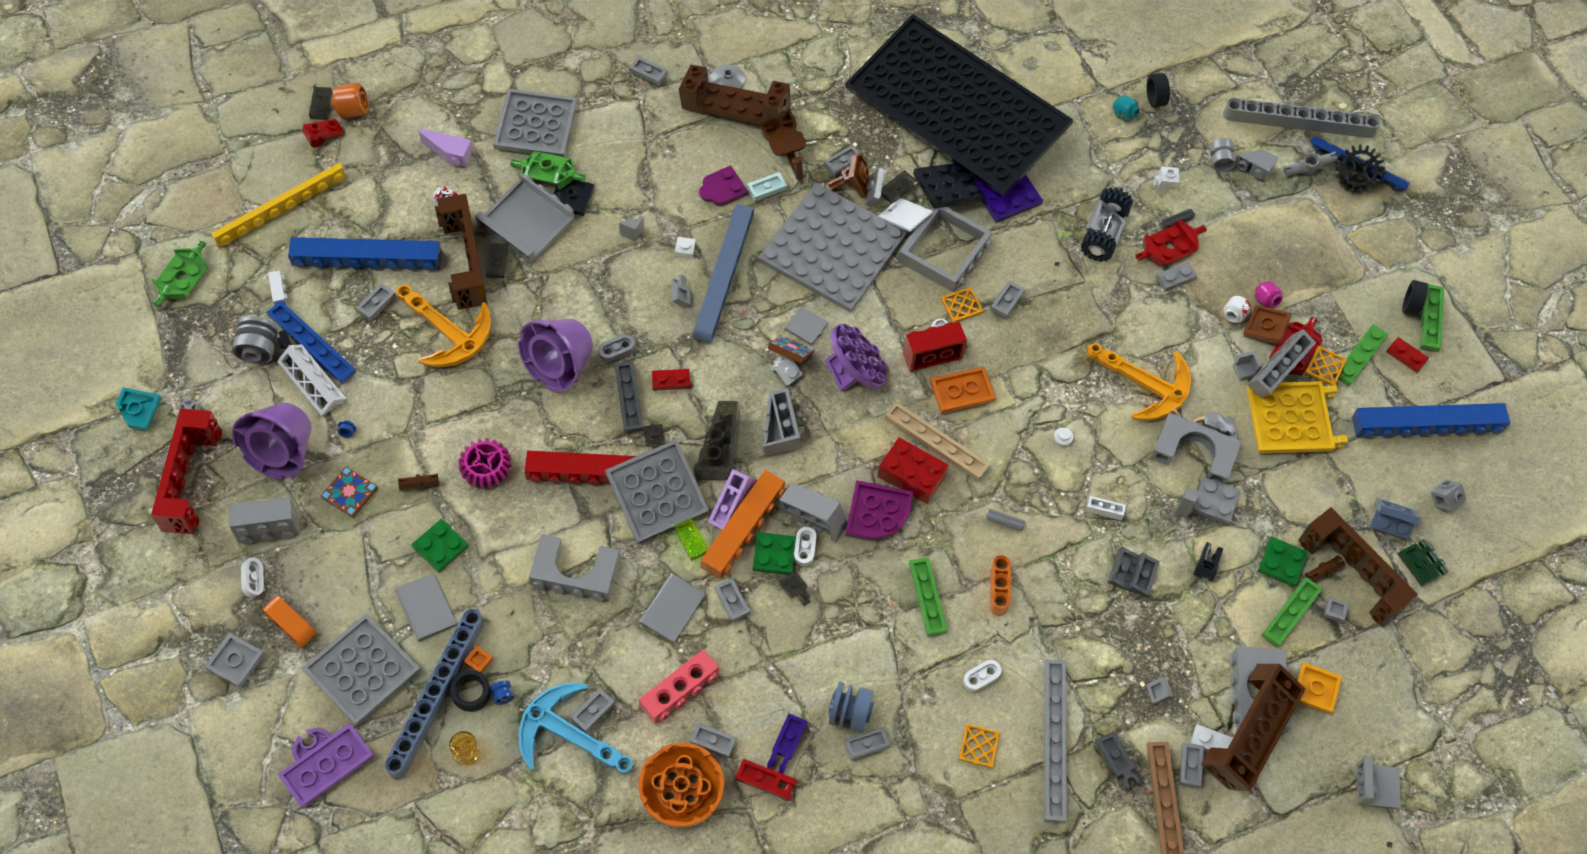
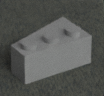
[762,388,803,457]
[779,482,847,543]

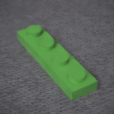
[1420,284,1444,352]
[1333,324,1388,387]
[909,557,947,637]
[1261,577,1323,648]

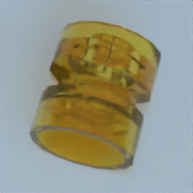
[449,731,480,766]

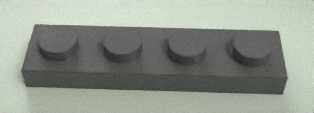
[615,361,643,434]

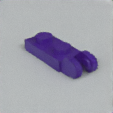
[767,713,808,774]

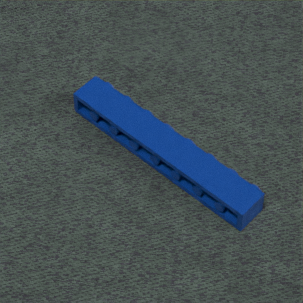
[288,237,442,271]
[1352,403,1510,438]

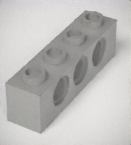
[1247,329,1316,398]

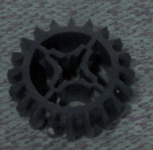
[1335,144,1385,193]

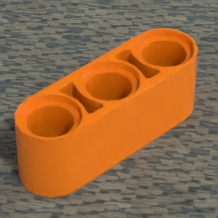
[990,555,1011,616]
[261,595,317,648]

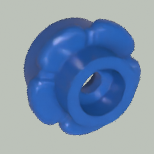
[337,420,357,438]

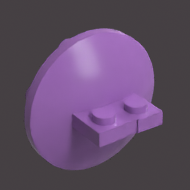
[825,323,888,392]

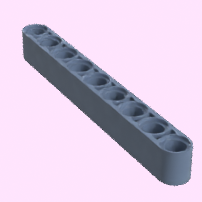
[693,204,754,343]
[385,609,483,780]

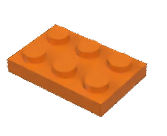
[930,366,996,414]

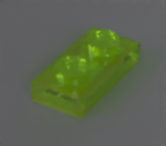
[674,518,708,561]

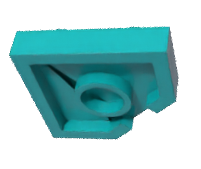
[116,387,162,432]

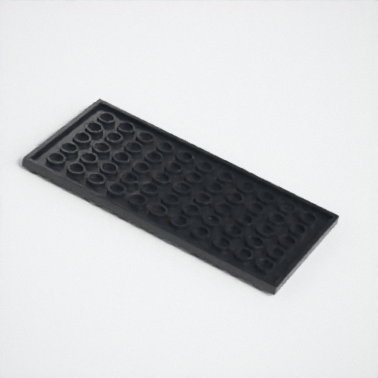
[845,14,1073,197]

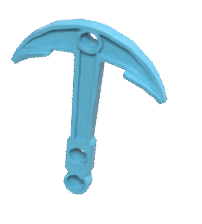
[518,683,633,775]

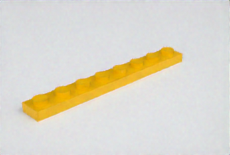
[211,163,346,248]

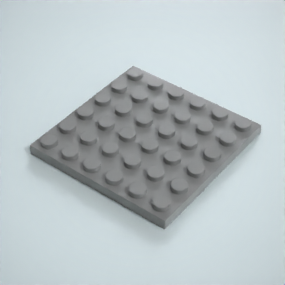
[758,183,907,313]

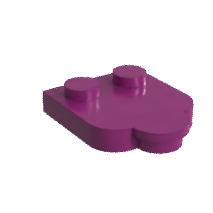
[699,165,748,206]

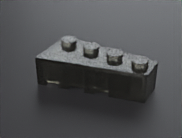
[693,401,740,480]

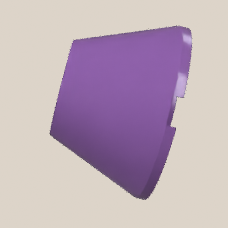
[518,319,593,392]
[232,403,312,479]

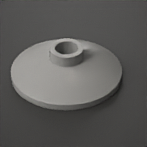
[711,64,745,89]

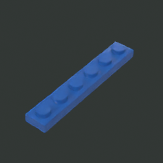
[1310,135,1410,191]
[266,301,356,384]

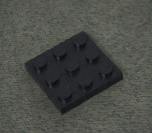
[913,163,983,208]

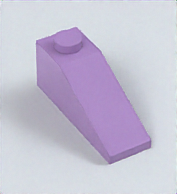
[419,128,473,167]
[708,469,757,529]

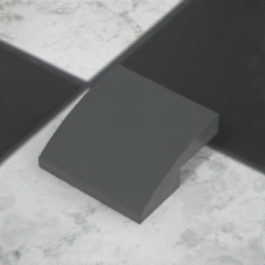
[1108,547,1160,596]

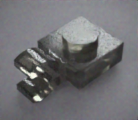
[643,424,665,450]
[779,571,811,606]

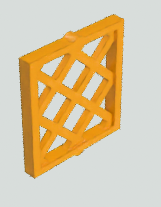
[941,287,984,323]
[1306,346,1347,385]
[959,724,1000,768]

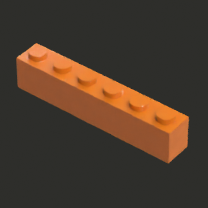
[700,470,786,580]

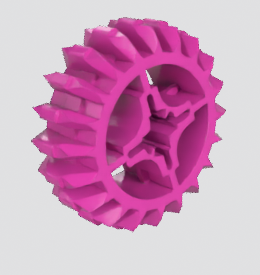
[458,438,512,489]

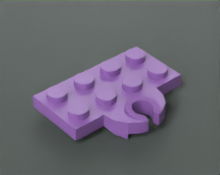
[277,723,374,809]

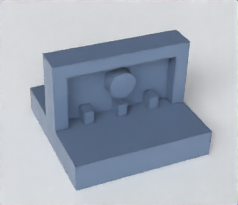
[1369,498,1421,540]

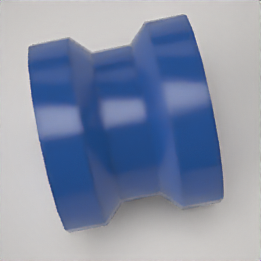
[490,680,514,705]

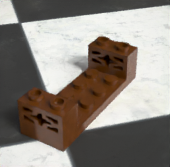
[679,64,791,128]
[435,194,488,310]
[1298,507,1418,627]
[1201,664,1306,792]

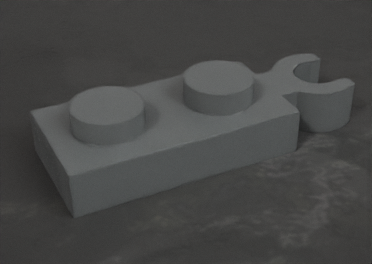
[1095,732,1140,790]

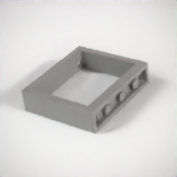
[898,207,992,292]

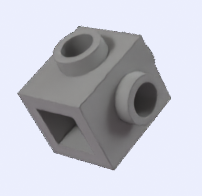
[1431,480,1466,511]

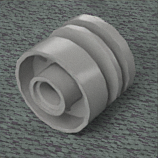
[231,316,279,364]

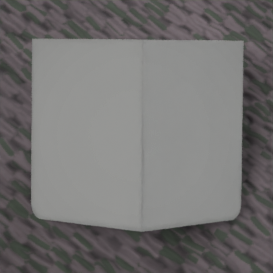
[619,215,644,242]
[1233,351,1262,381]

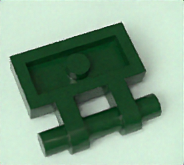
[1398,539,1449,587]

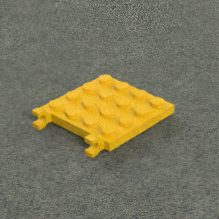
[1246,381,1348,454]

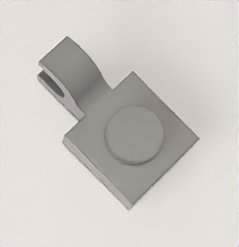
[672,274,691,308]

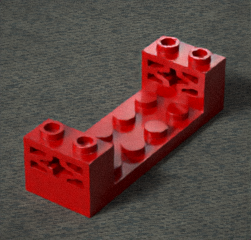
[151,408,222,535]

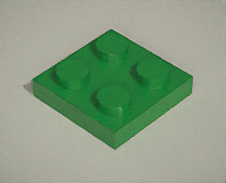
[411,519,469,573]
[752,532,796,576]
[1257,536,1308,587]

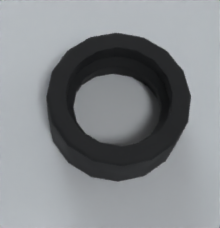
[1146,73,1170,107]
[1402,280,1428,316]
[450,670,491,712]

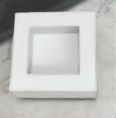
[675,237,696,258]

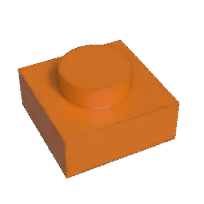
[464,645,494,673]

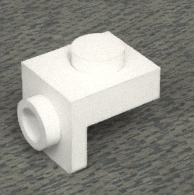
[1154,167,1179,194]
[770,356,803,386]

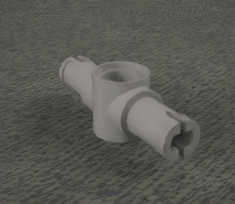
[1283,151,1338,177]

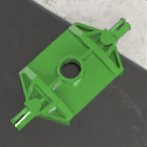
[511,151,586,190]
[151,240,208,308]

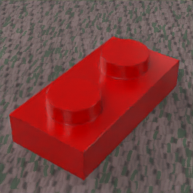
[1386,337,1429,373]
[652,369,691,391]

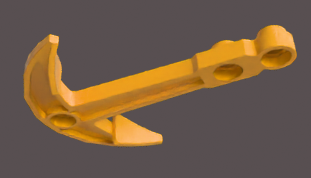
[397,285,491,367]
[1087,343,1191,421]

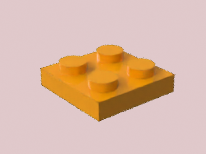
[1296,662,1342,715]

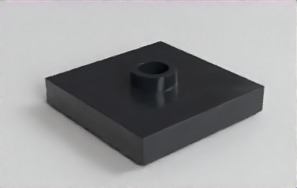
[553,180,595,216]

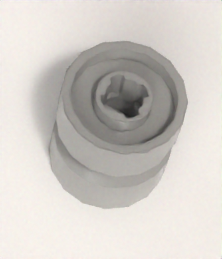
[1210,138,1236,172]

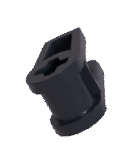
[1193,542,1224,582]

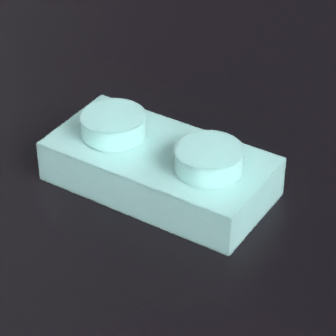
[747,172,787,201]

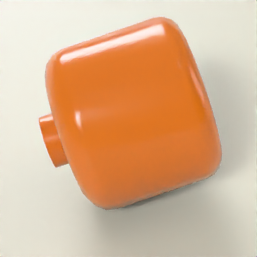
[332,83,369,119]

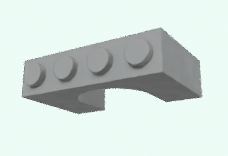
[1151,413,1242,484]
[529,534,620,601]
[1229,646,1291,734]

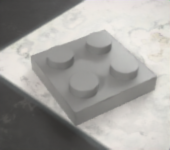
[1192,477,1240,525]
[204,633,265,688]

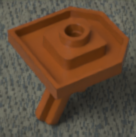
[828,153,869,198]

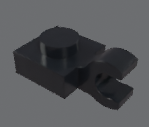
[277,330,292,365]

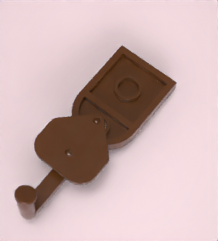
[758,108,806,181]

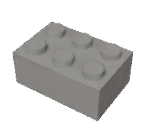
[229,497,299,544]

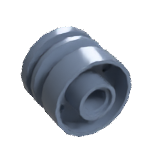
[829,682,874,733]

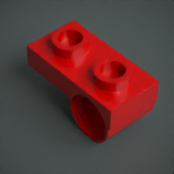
[302,119,344,148]

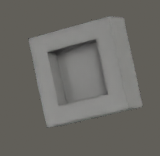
[1323,596,1349,623]
[1146,677,1173,705]

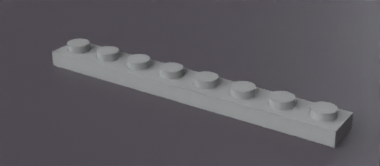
[1044,659,1067,823]

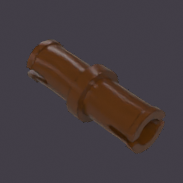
[398,473,439,491]
[1305,555,1345,583]

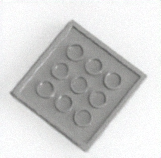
[493,89,578,157]
[604,439,709,543]
[302,613,421,727]

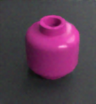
[1255,281,1283,308]

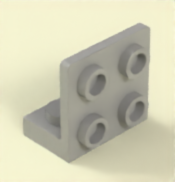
[1356,757,1401,809]

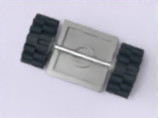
[1081,187,1133,262]

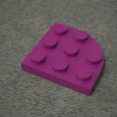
[845,480,914,540]

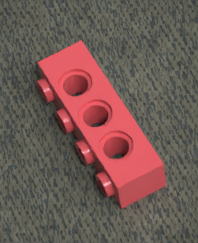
[639,649,719,724]

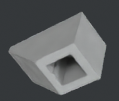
[1235,149,1279,182]

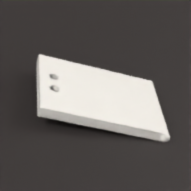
[878,198,933,232]

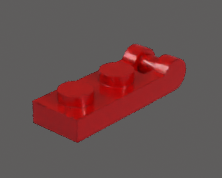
[735,759,798,801]

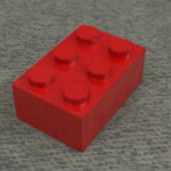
[903,321,967,372]
[878,437,949,504]

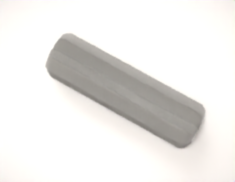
[986,509,1025,531]

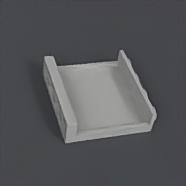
[475,172,575,265]

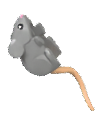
[1171,408,1237,439]

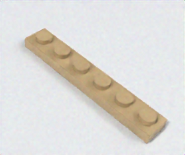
[884,402,990,481]

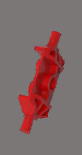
[1135,219,1207,267]
[1269,317,1323,376]

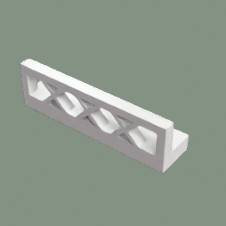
[277,345,346,416]

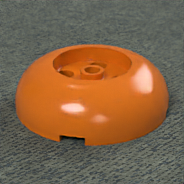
[638,742,724,828]

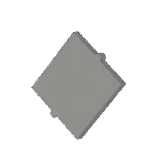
[785,306,828,345]

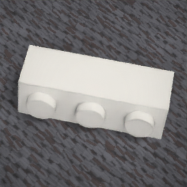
[268,270,288,306]
[1086,496,1126,520]

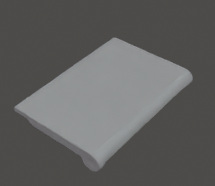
[639,573,705,643]
[395,574,457,641]

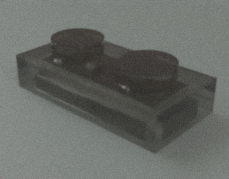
[309,87,333,120]
[881,170,917,204]

